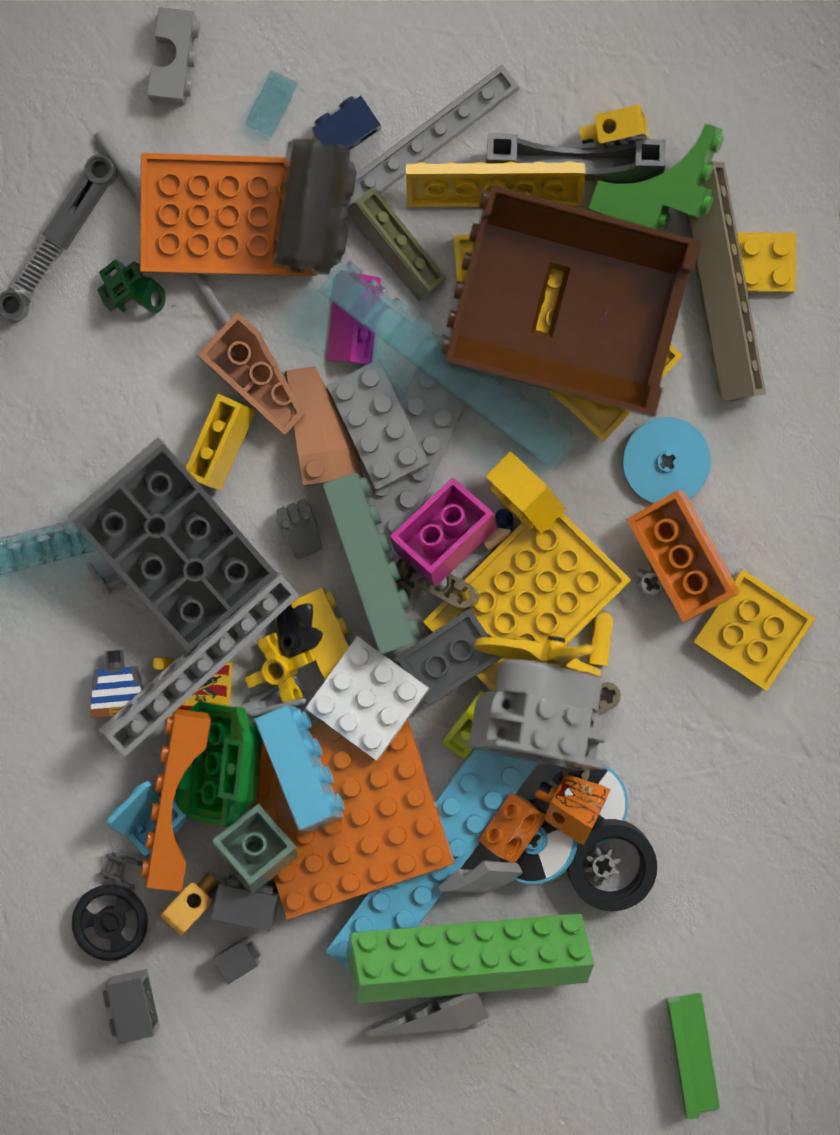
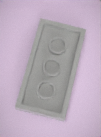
[327,359,430,491]

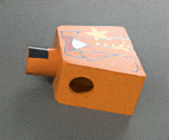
[535,775,611,845]

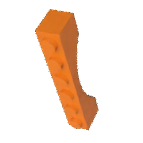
[140,709,211,892]

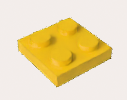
[737,232,796,293]

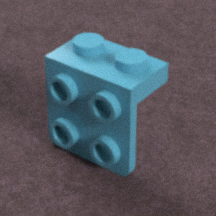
[106,781,189,858]

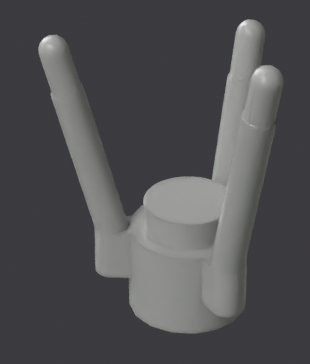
[242,675,306,727]

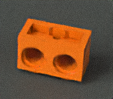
[478,792,546,863]

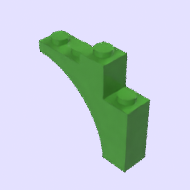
[589,123,724,230]

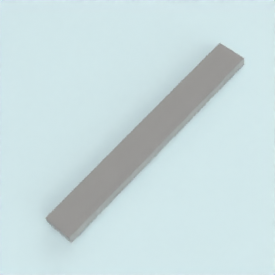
[318,64,520,229]

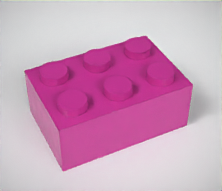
[389,477,497,587]

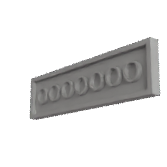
[340,333,479,564]

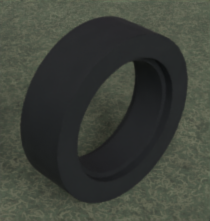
[567,819,658,911]

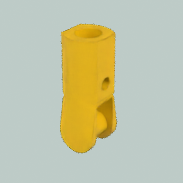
[588,612,613,666]

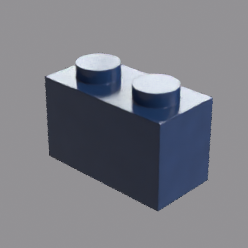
[312,95,381,161]

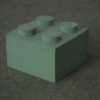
[212,803,298,895]

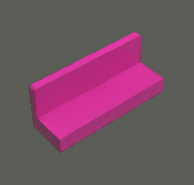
[327,273,381,365]

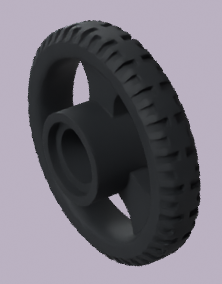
[72,884,148,961]

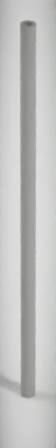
[94,130,232,326]

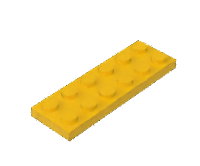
[406,161,585,207]

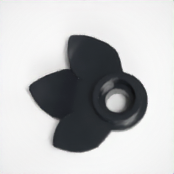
[277,603,323,657]

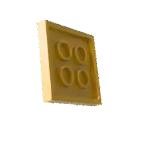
[693,569,816,691]

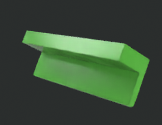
[666,993,720,1119]

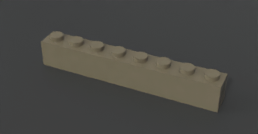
[685,161,766,402]

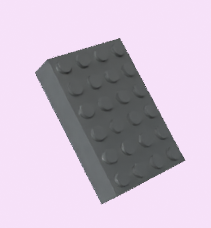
[68,437,277,652]

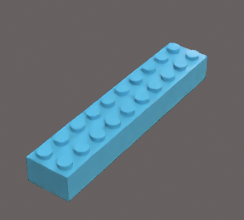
[326,749,538,969]

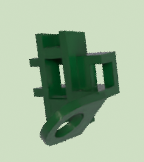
[97,259,166,313]

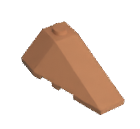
[197,311,305,435]
[286,366,362,486]

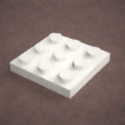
[306,636,430,761]

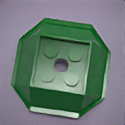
[167,701,263,827]

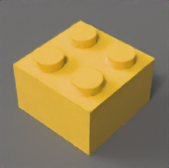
[485,451,566,534]

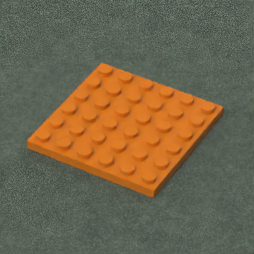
[251,719,455,920]

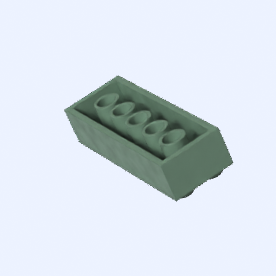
[323,472,420,655]

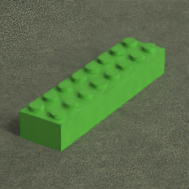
[346,913,594,1003]

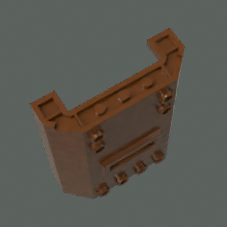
[440,185,702,418]

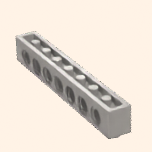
[99,572,300,757]

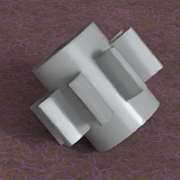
[635,562,666,599]
[585,846,621,883]

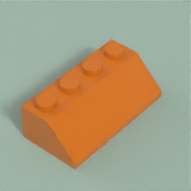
[626,490,741,623]

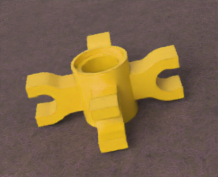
[245,632,316,703]

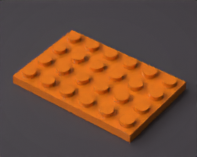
[140,153,318,277]

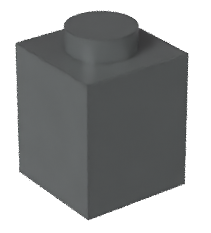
[213,937,261,984]

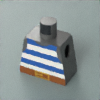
[90,650,144,718]

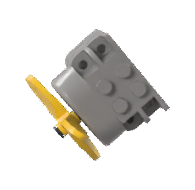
[468,636,607,771]

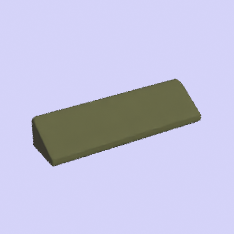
[347,187,447,301]

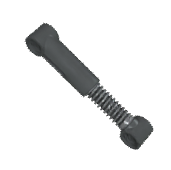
[0,154,117,322]

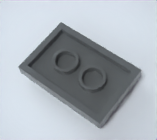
[396,608,503,707]

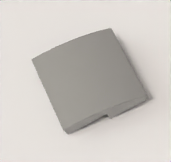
[438,861,523,893]

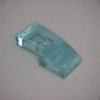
[245,70,299,137]

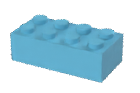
[255,705,345,832]

